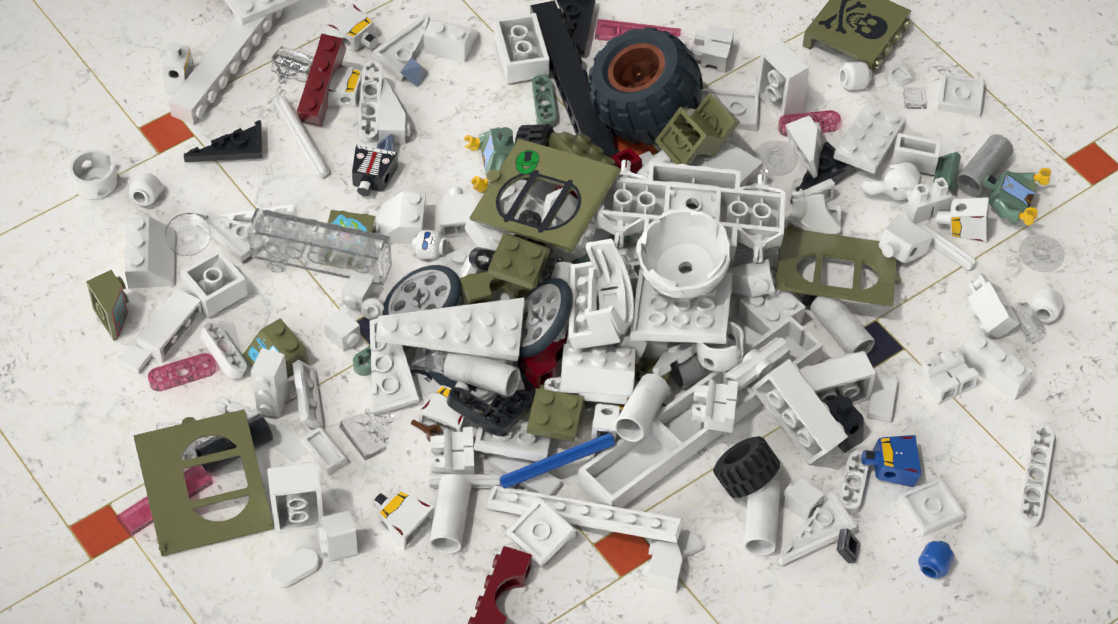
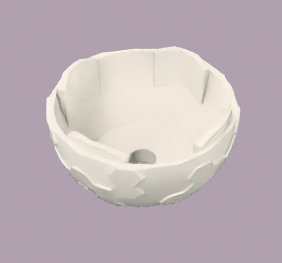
[637,208,731,299]

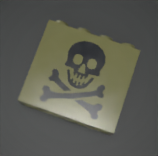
[802,0,912,73]

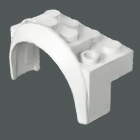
[569,239,634,349]

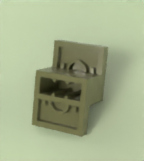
[655,92,740,166]
[487,234,551,289]
[527,385,586,442]

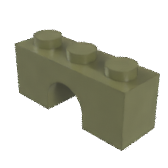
[460,271,534,305]

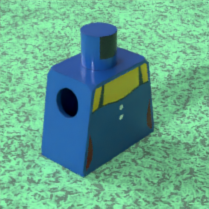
[861,435,921,487]

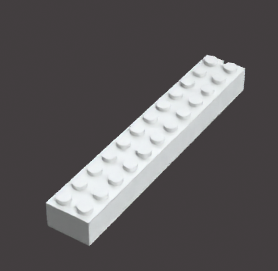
[578,316,823,508]

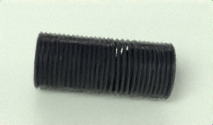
[195,413,273,473]

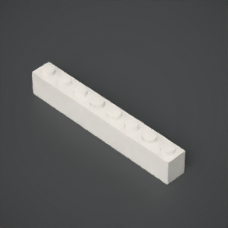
[169,8,283,125]

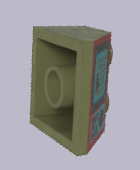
[86,269,129,341]

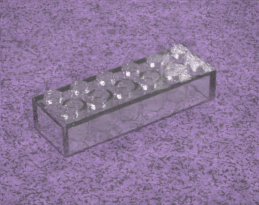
[247,208,392,286]

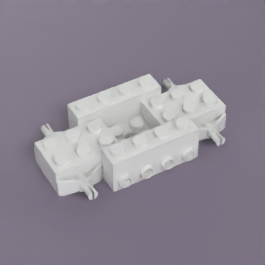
[597,160,786,267]

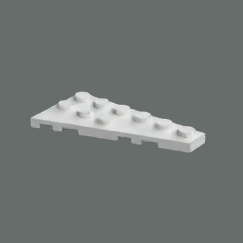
[375,298,524,361]

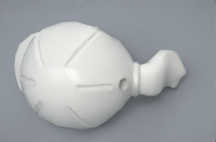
[860,162,922,200]

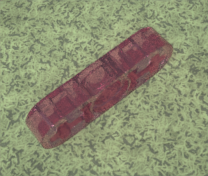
[778,110,841,137]
[148,353,216,391]

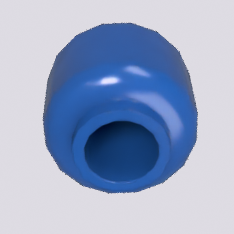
[918,541,955,579]

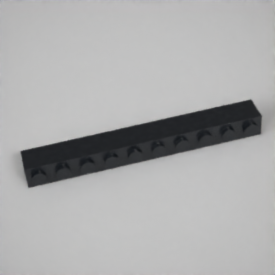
[530,0,619,158]

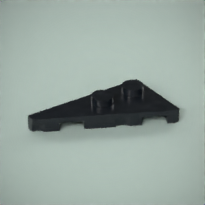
[556,0,596,56]
[184,120,262,162]
[790,141,854,204]

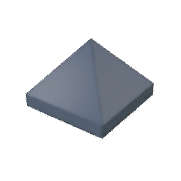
[400,57,427,86]
[377,134,395,152]

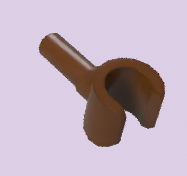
[411,419,442,442]

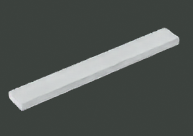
[486,485,683,543]

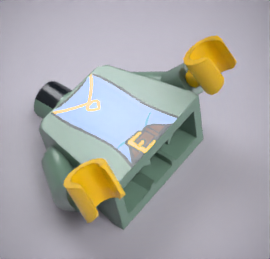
[464,127,514,193]
[982,168,1051,225]

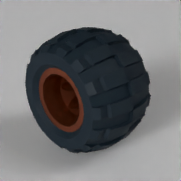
[588,27,703,145]

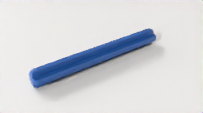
[499,433,615,488]

